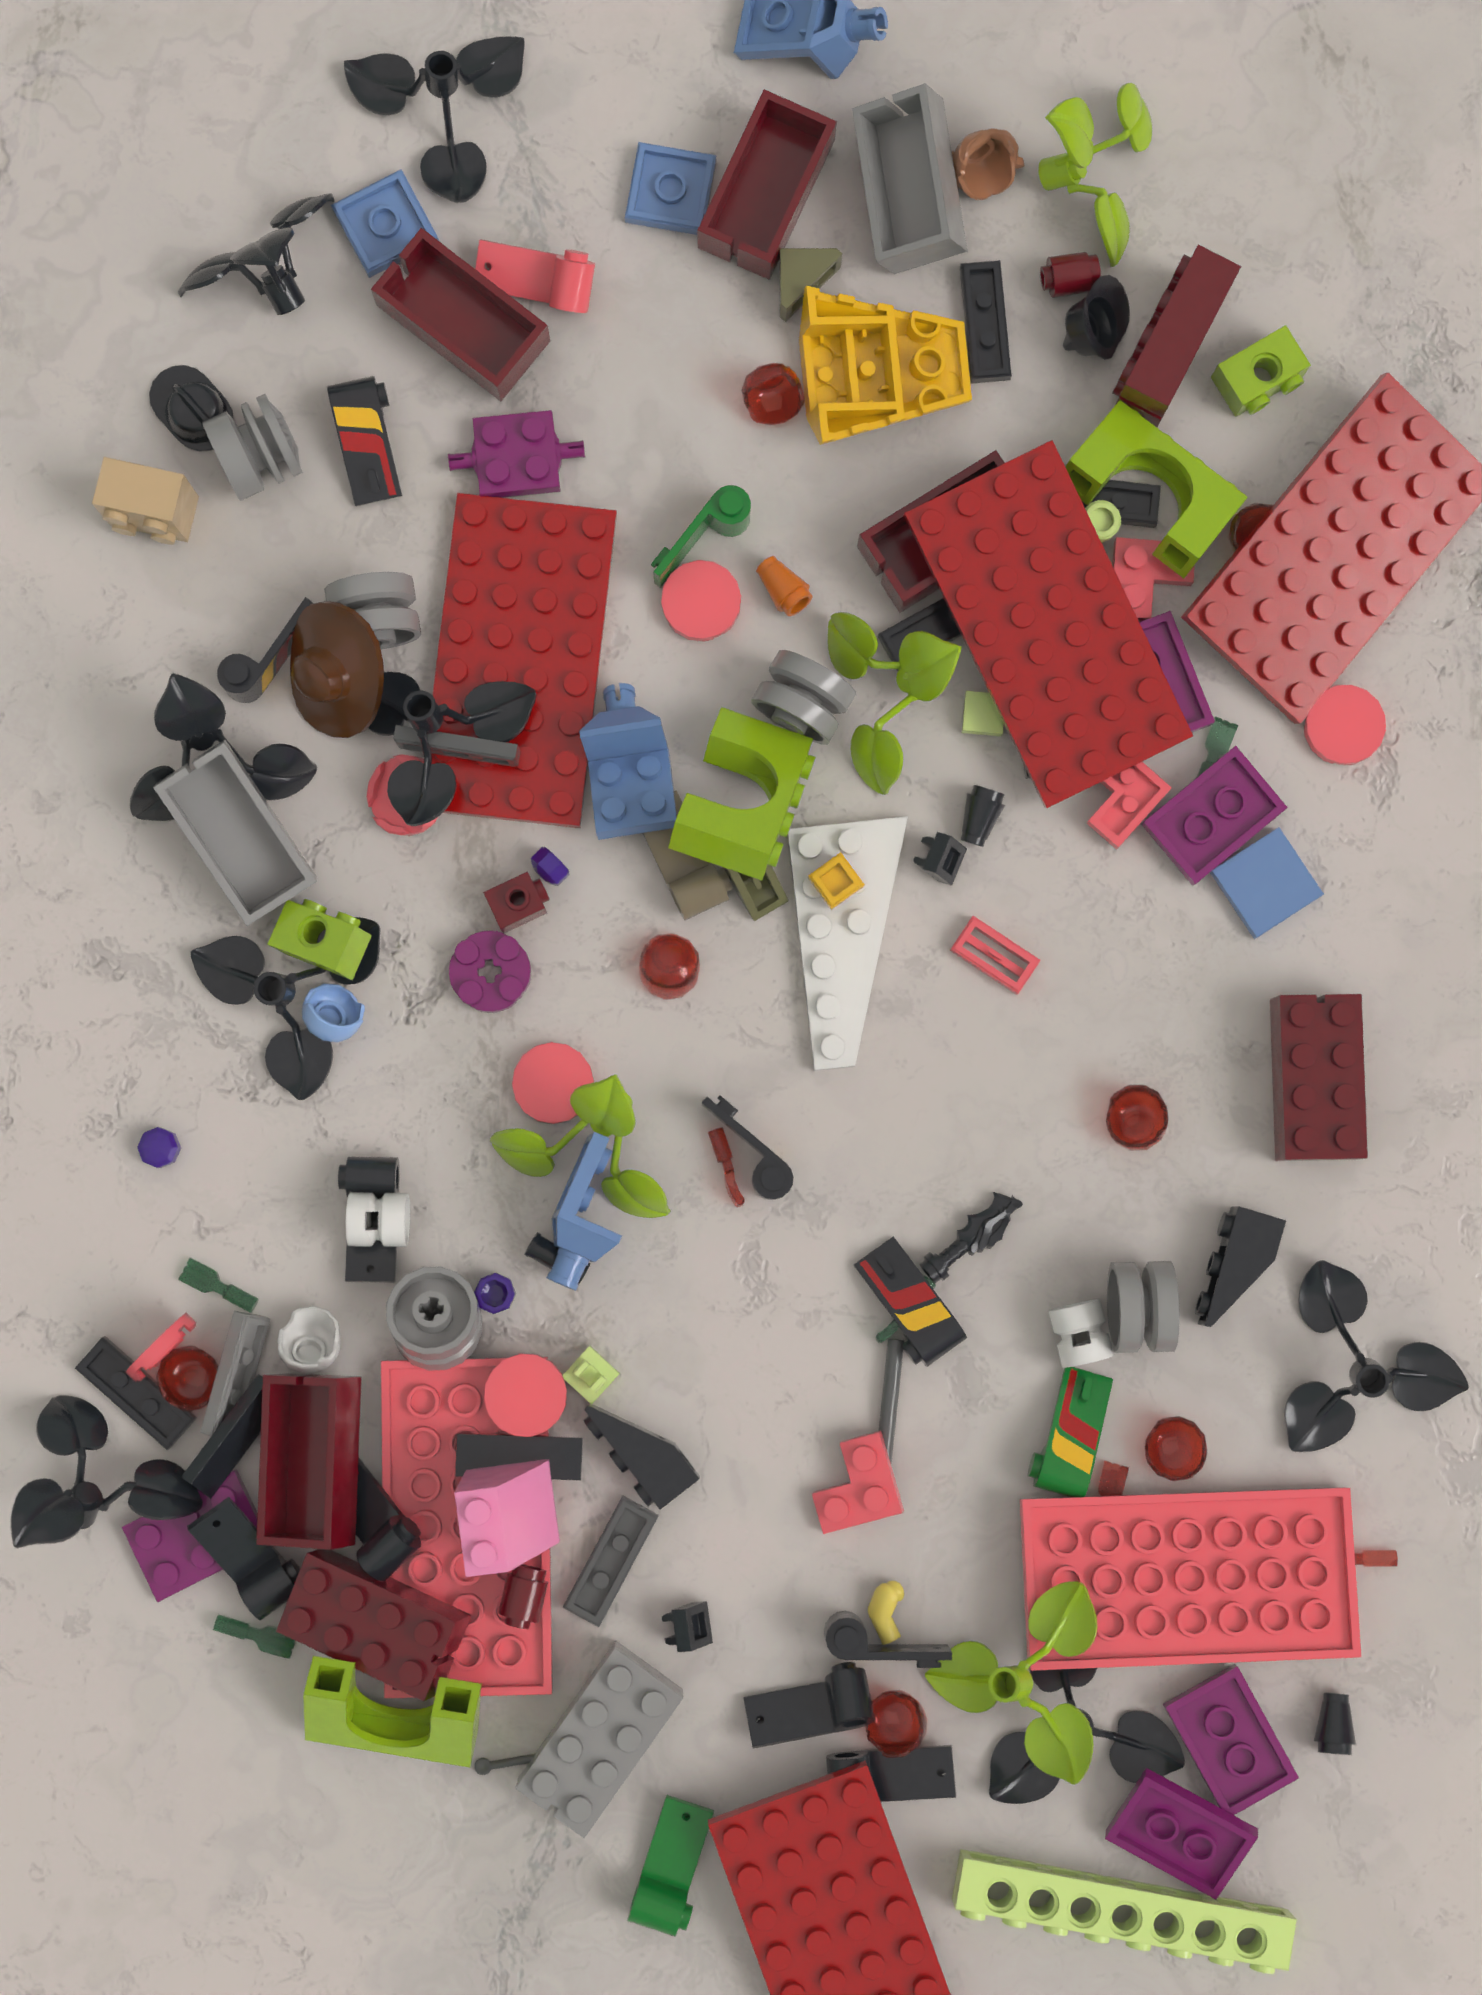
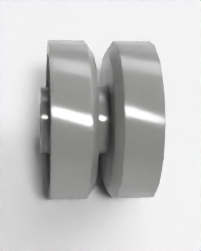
[324,572,421,650]
[751,650,856,745]
[1107,1261,1180,1353]
[386,1266,482,1371]

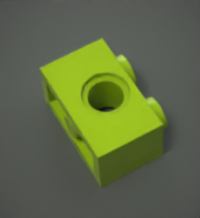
[1211,325,1311,417]
[267,899,372,980]

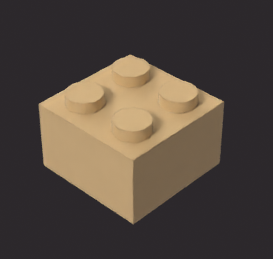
[92,457,199,545]

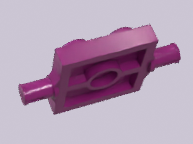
[448,410,585,498]

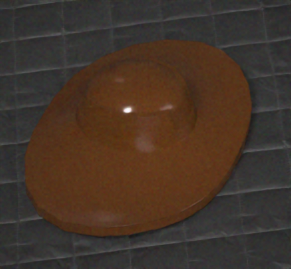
[290,601,384,738]

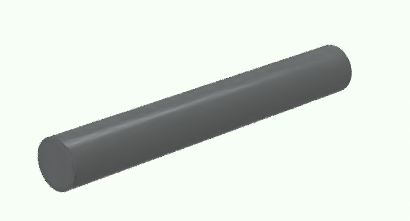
[878,1339,904,1464]

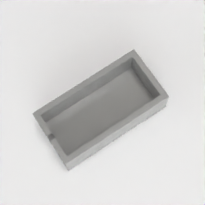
[852,83,968,274]
[153,740,317,926]
[515,1641,683,1838]

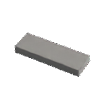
[200,1311,270,1436]

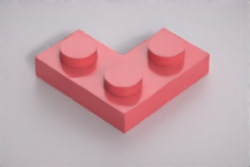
[1112,537,1195,622]
[1087,762,1172,850]
[812,1430,904,1534]

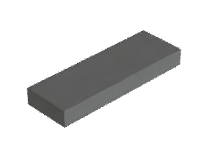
[393,725,521,767]
[563,1496,659,1627]

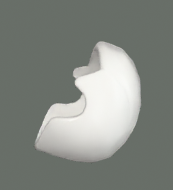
[278,1306,341,1375]

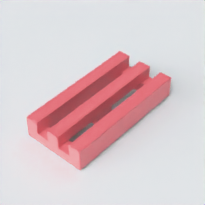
[950,916,1041,995]

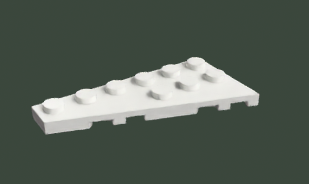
[788,816,908,1071]

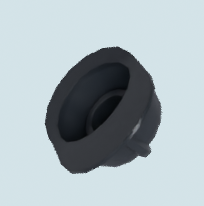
[1063,275,1130,360]
[149,365,234,451]

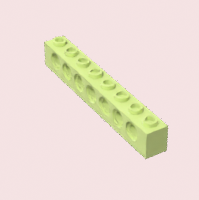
[952,1849,1297,1974]

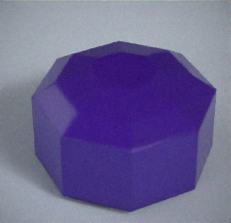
[531,847,570,886]
[137,1127,181,1168]
[474,1273,516,1314]

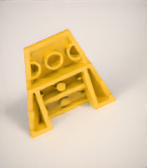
[799,286,972,445]

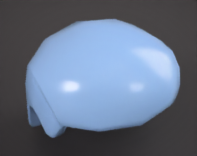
[302,983,365,1043]

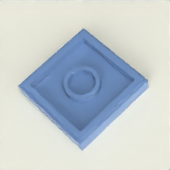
[625,142,716,235]
[331,169,439,278]
[1210,827,1324,939]

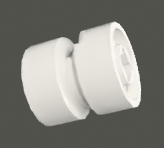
[346,1192,410,1247]
[1048,1299,1114,1368]

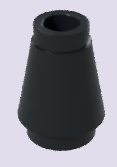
[960,785,1005,847]
[1314,1693,1356,1755]

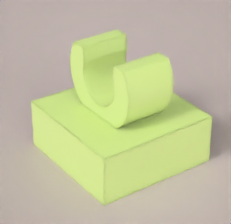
[563,1346,620,1405]

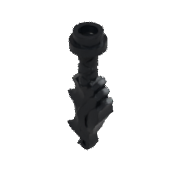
[919,1192,1023,1283]

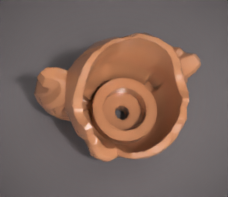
[952,128,1025,200]

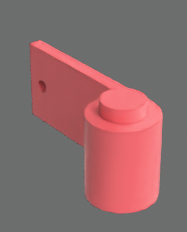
[475,239,595,313]

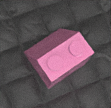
[454,1459,560,1577]

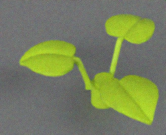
[1038,83,1152,267]
[828,612,962,795]
[490,1074,671,1218]
[925,1581,1098,1785]

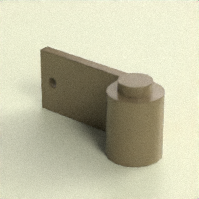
[643,790,733,920]

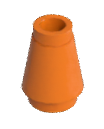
[756,556,813,617]

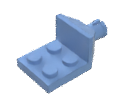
[734,0,888,79]
[579,683,677,840]
[546,1132,622,1291]

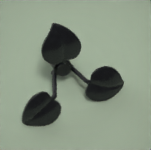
[344,36,525,203]
[178,193,334,315]
[368,672,537,826]
[130,673,317,821]
[190,917,380,1100]
[1285,1260,1469,1452]
[10,1396,203,1548]
[989,1668,1185,1804]

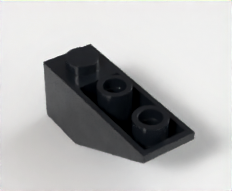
[1195,1206,1286,1327]
[583,1404,700,1510]

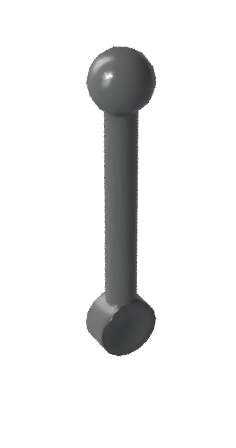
[475,1754,535,1775]

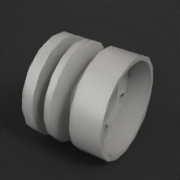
[202,394,303,501]

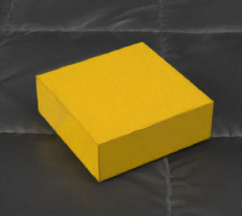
[807,852,865,910]

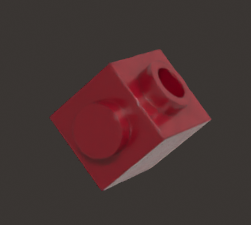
[483,871,550,933]

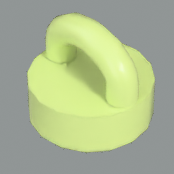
[1085,500,1121,543]

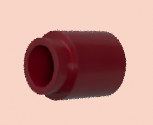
[1040,252,1101,298]
[498,1564,548,1629]

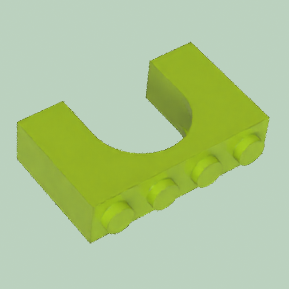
[1065,400,1248,578]
[668,707,816,880]
[303,1656,481,1768]

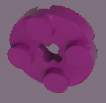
[449,931,531,1013]

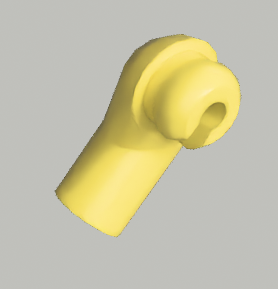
[868,1580,904,1645]

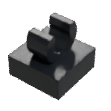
[913,832,967,886]
[662,1601,713,1652]

